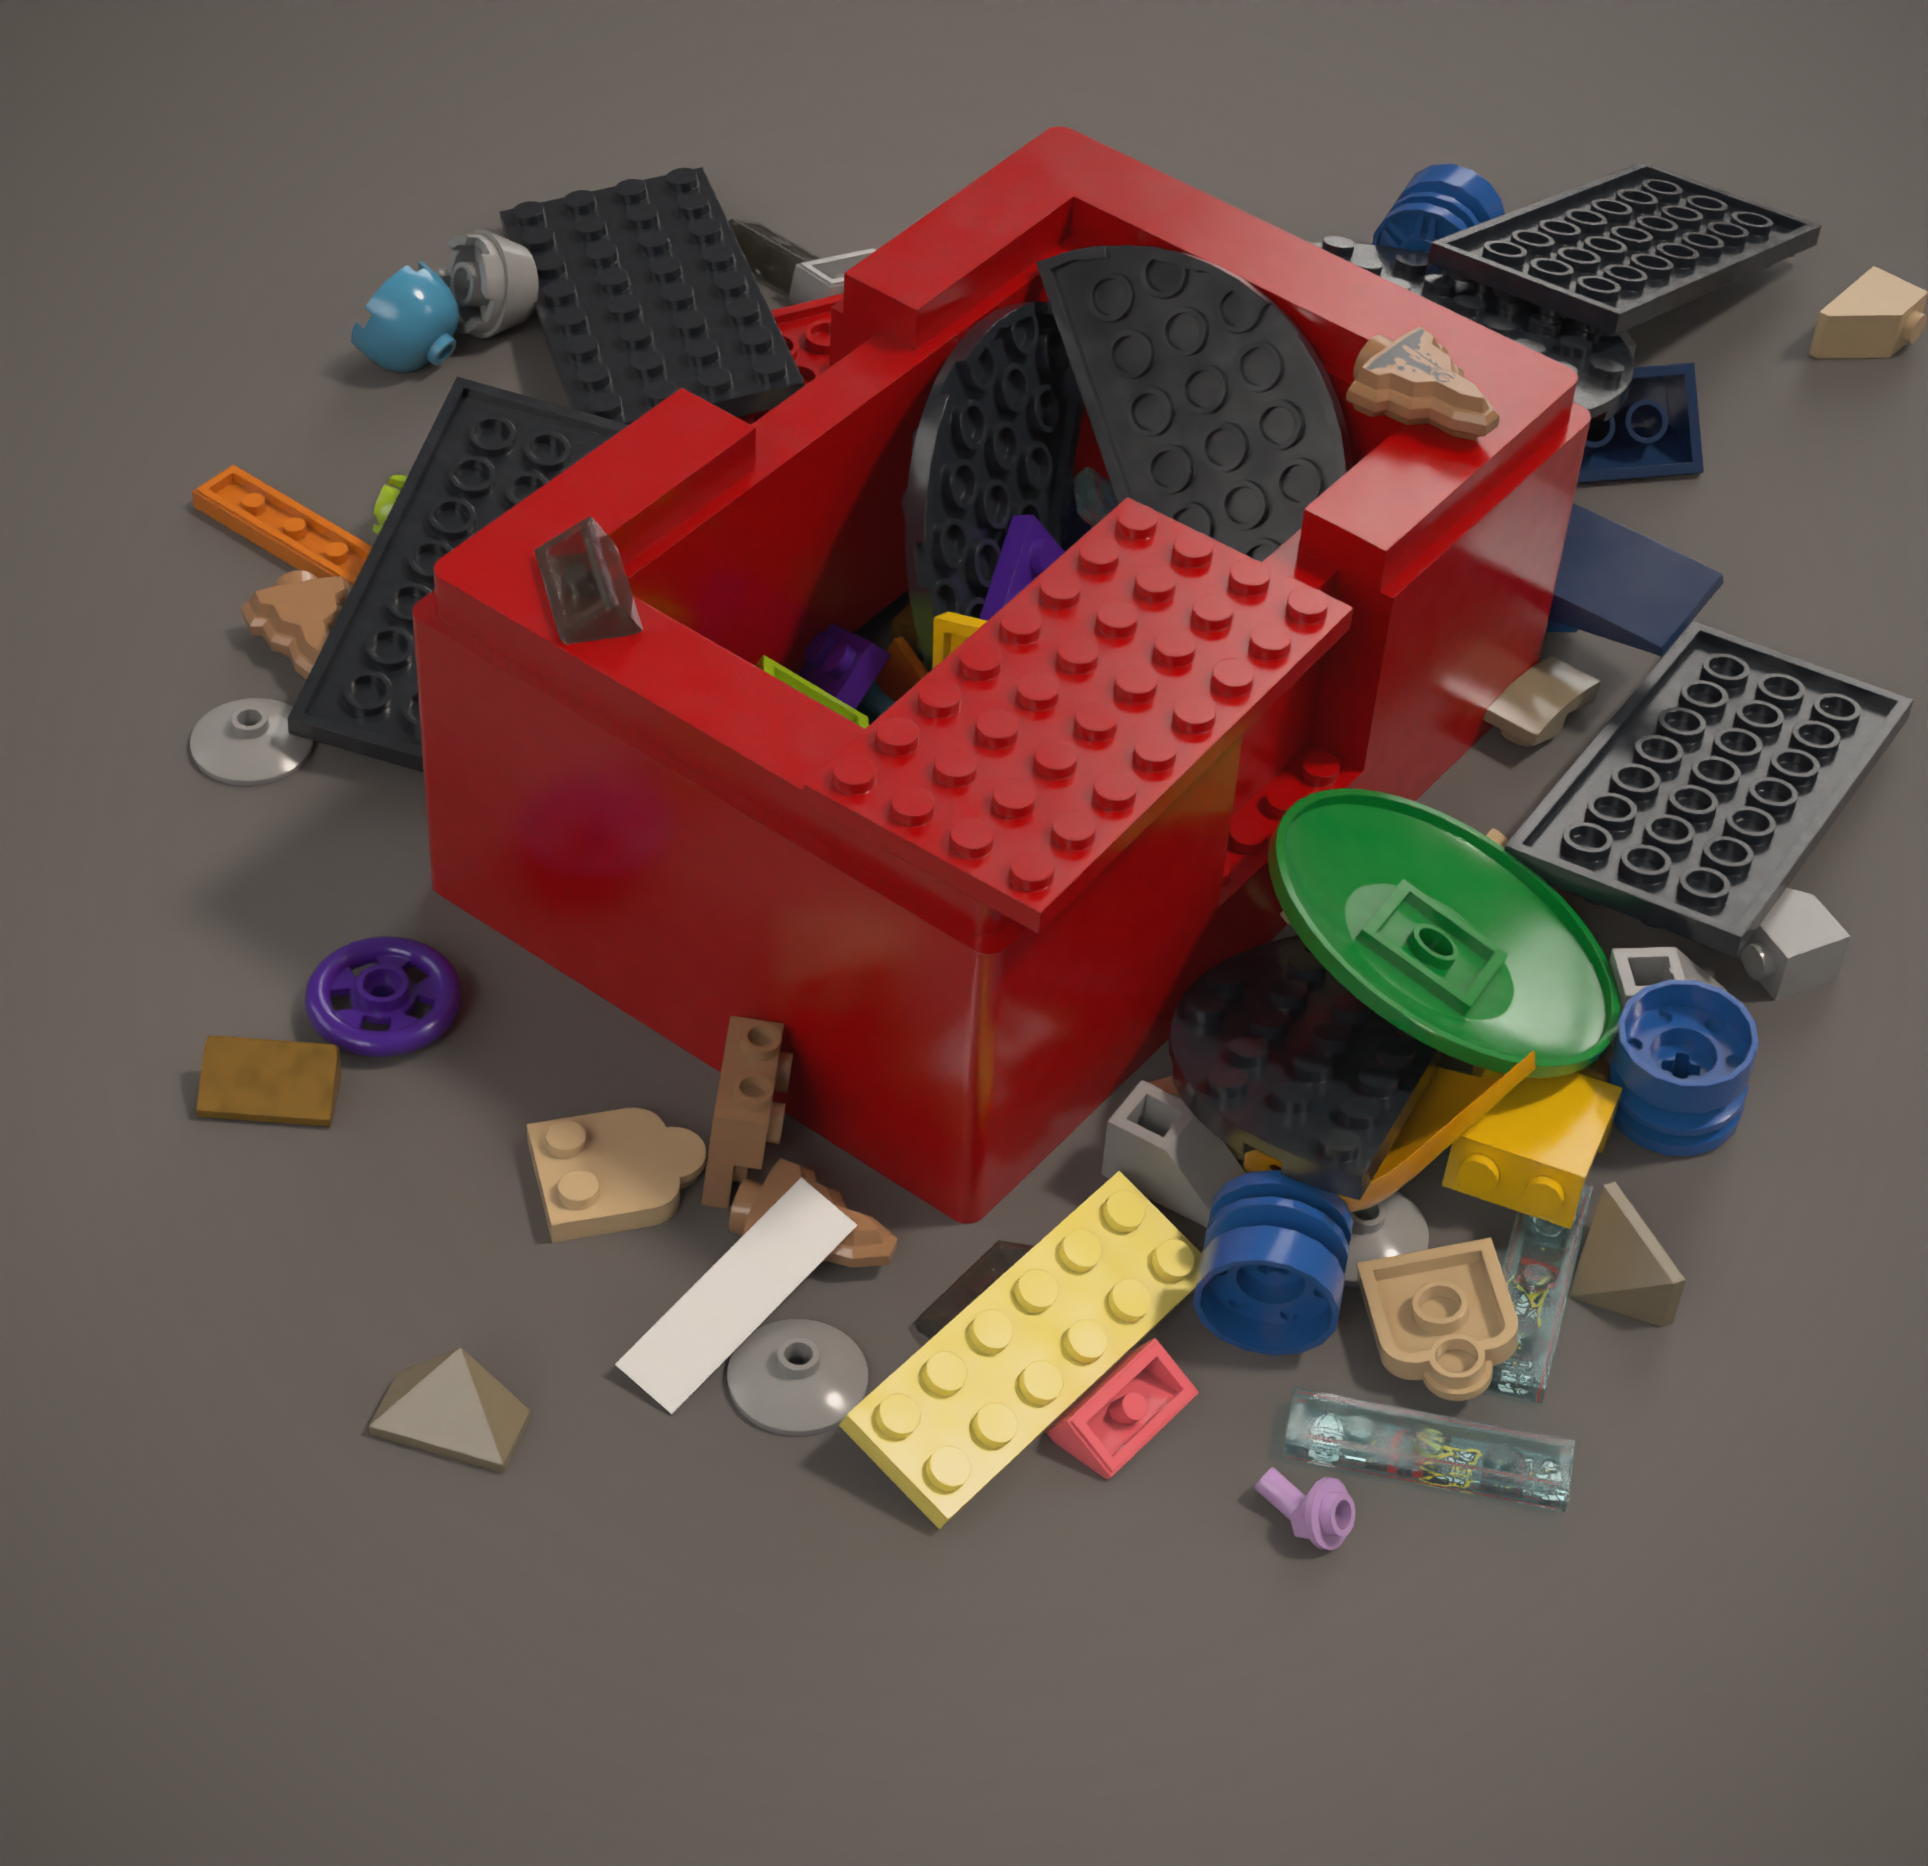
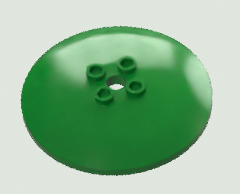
[1268,788,1621,1078]

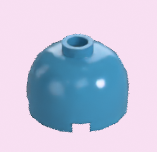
[351,261,459,373]

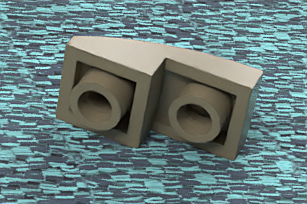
[1483,656,1601,746]

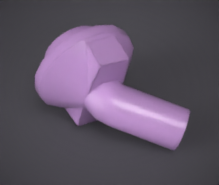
[1254,1467,1355,1550]

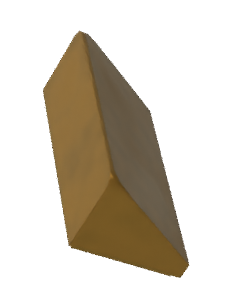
[196,1035,342,1127]

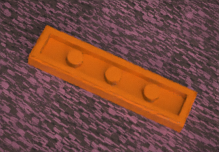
[192,464,373,584]

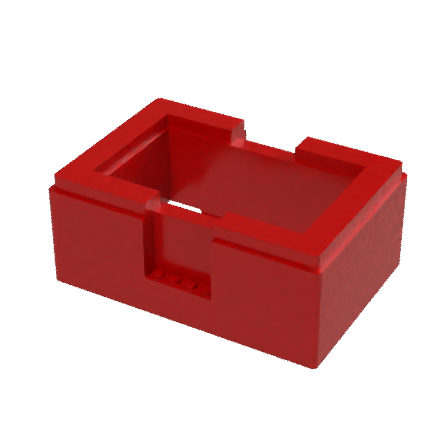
[412,126,1591,1224]

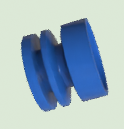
[1372,164,1505,253]
[1607,980,1759,1156]
[1193,1170,1353,1356]

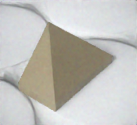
[1568,1181,1686,1327]
[369,1347,531,1474]

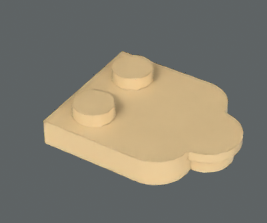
[527,1107,706,1243]
[1356,1237,1518,1401]

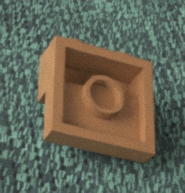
[701,1016,793,1209]

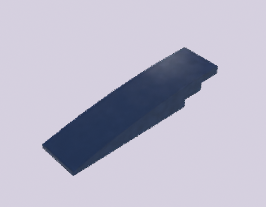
[1548,503,1724,657]

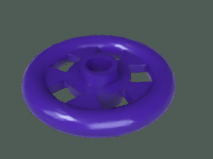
[304,936,462,1058]

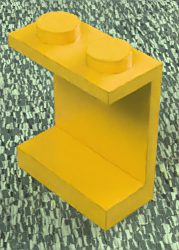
[1441,1069,1623,1229]

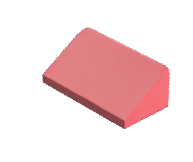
[1045,1338,1199,1480]

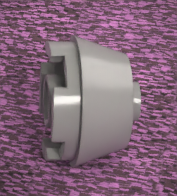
[437,229,538,339]

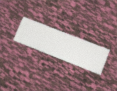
[615,1178,857,1414]

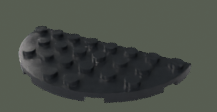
[1311,236,1634,422]
[1036,245,1353,562]
[901,301,1084,672]
[1169,935,1446,1200]

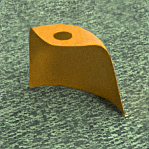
[1243,1051,1535,1213]

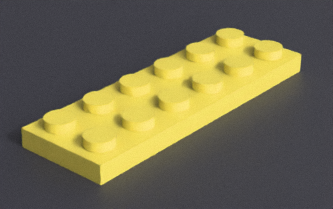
[839,1171,1202,1530]

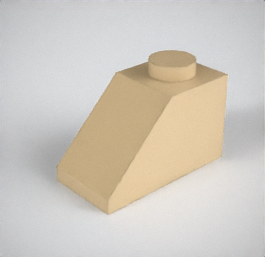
[1809,266,1928,359]

